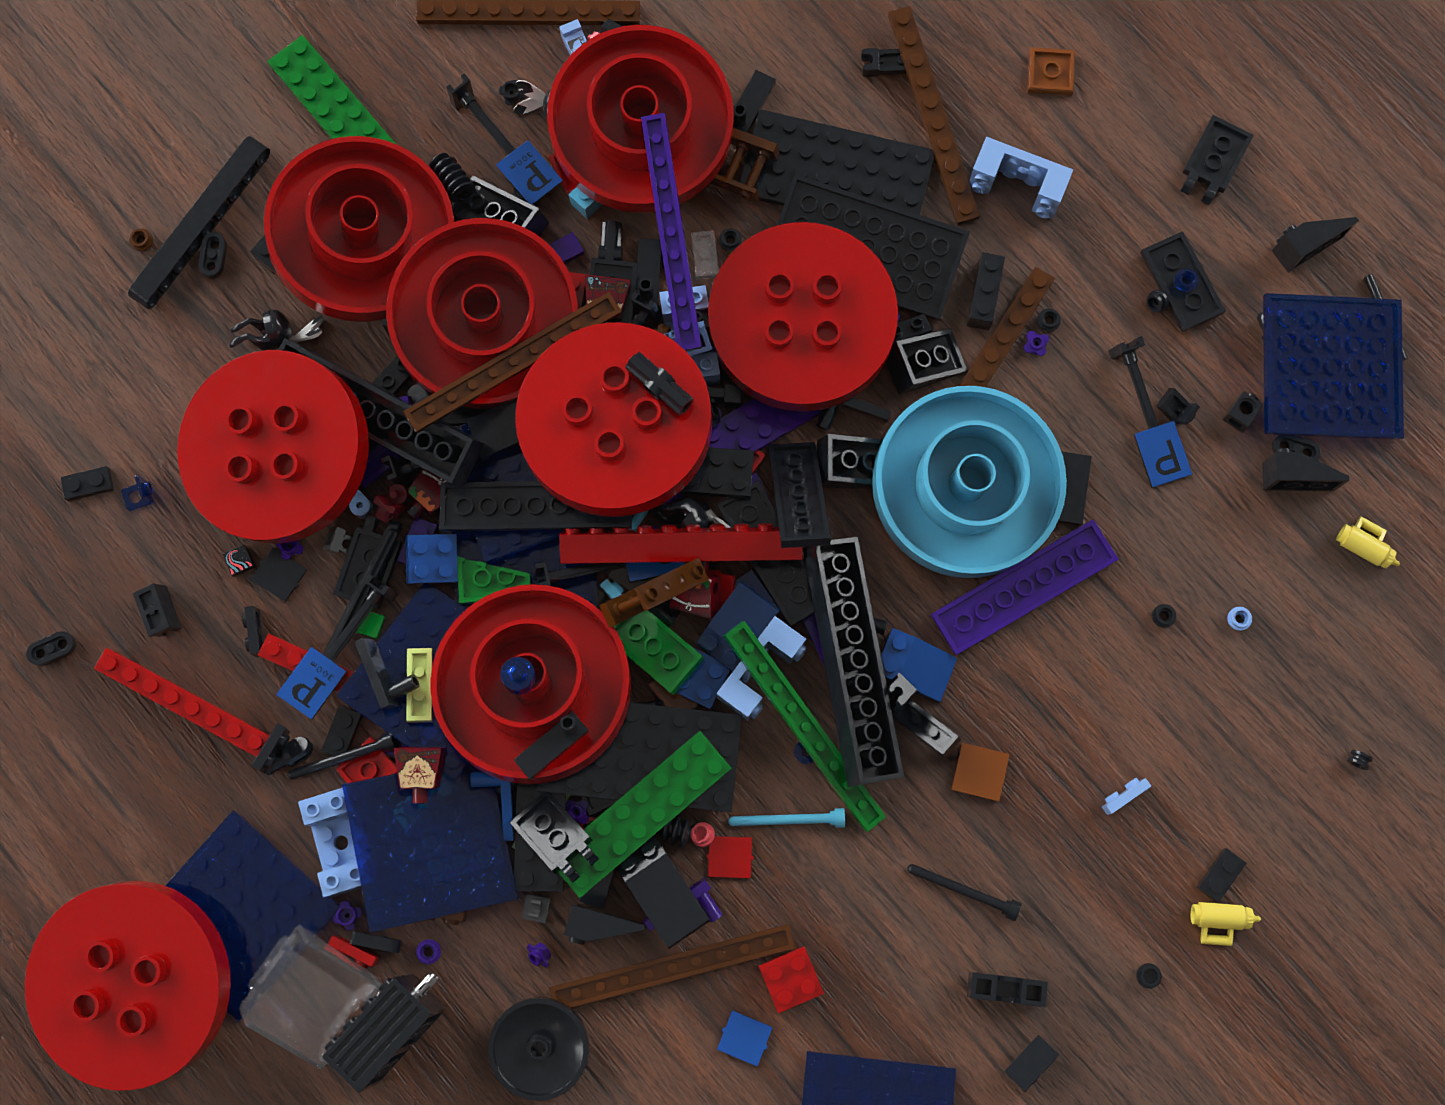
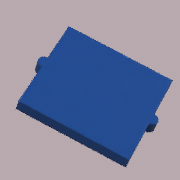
[717,1010,773,1066]

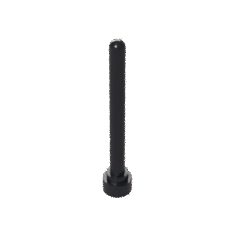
[287,731,399,779]
[907,864,1022,921]

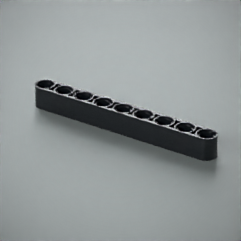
[128,136,270,309]

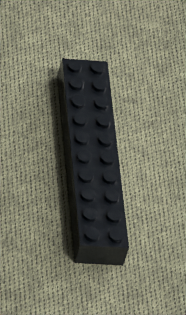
[279,338,485,486]
[803,537,904,787]

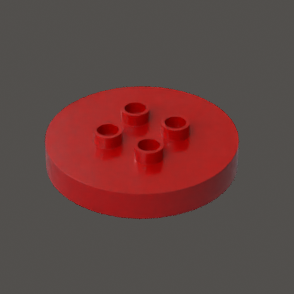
[547,25,733,213]
[264,136,454,322]
[386,218,578,409]
[708,222,898,412]
[515,322,712,516]
[177,350,369,544]
[430,584,631,784]
[25,881,231,1091]

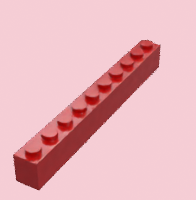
[559,523,803,564]

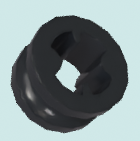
[1347,750,1373,770]

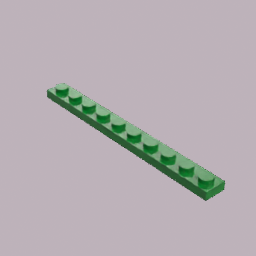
[723,621,886,832]

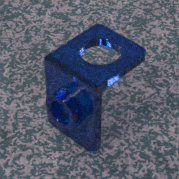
[121,475,154,511]

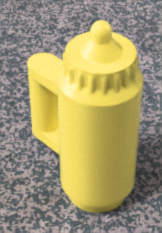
[1336,516,1400,568]
[1191,902,1261,946]

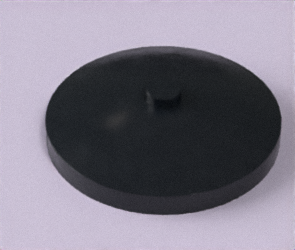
[488,997,589,1101]

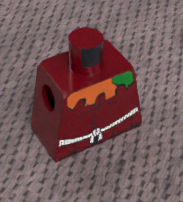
[405,468,450,520]
[669,561,720,618]

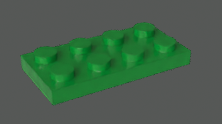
[614,610,705,695]

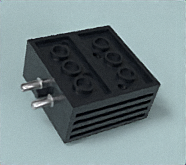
[322,973,447,1093]

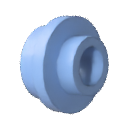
[1227,607,1252,631]

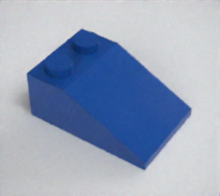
[881,628,957,703]

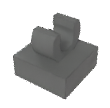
[323,527,352,553]
[521,894,551,923]

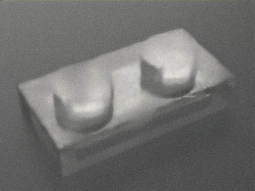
[691,230,719,279]

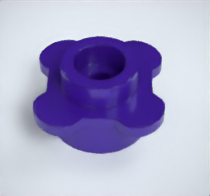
[1024,331,1049,356]
[276,540,304,560]
[565,799,589,824]
[333,901,362,930]
[527,943,551,968]

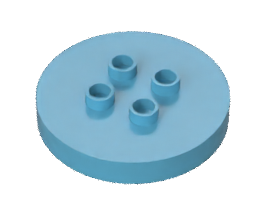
[872,386,1067,578]

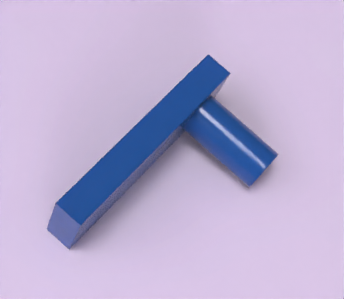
[471,772,514,841]

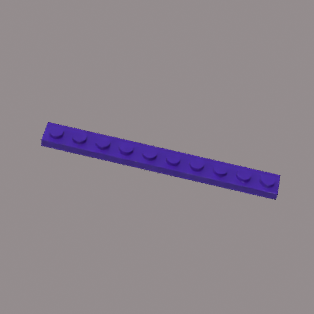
[641,113,702,351]

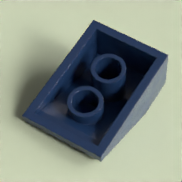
[696,581,780,671]

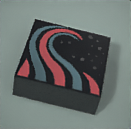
[223,545,255,577]

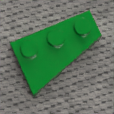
[457,556,531,605]

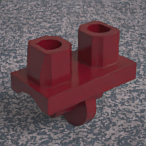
[373,483,412,523]

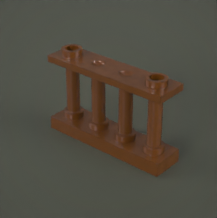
[710,128,780,201]
[599,558,709,627]

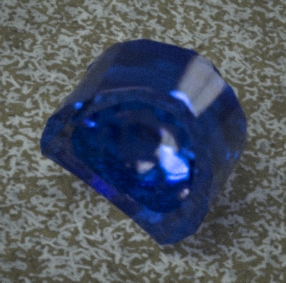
[500,657,536,695]

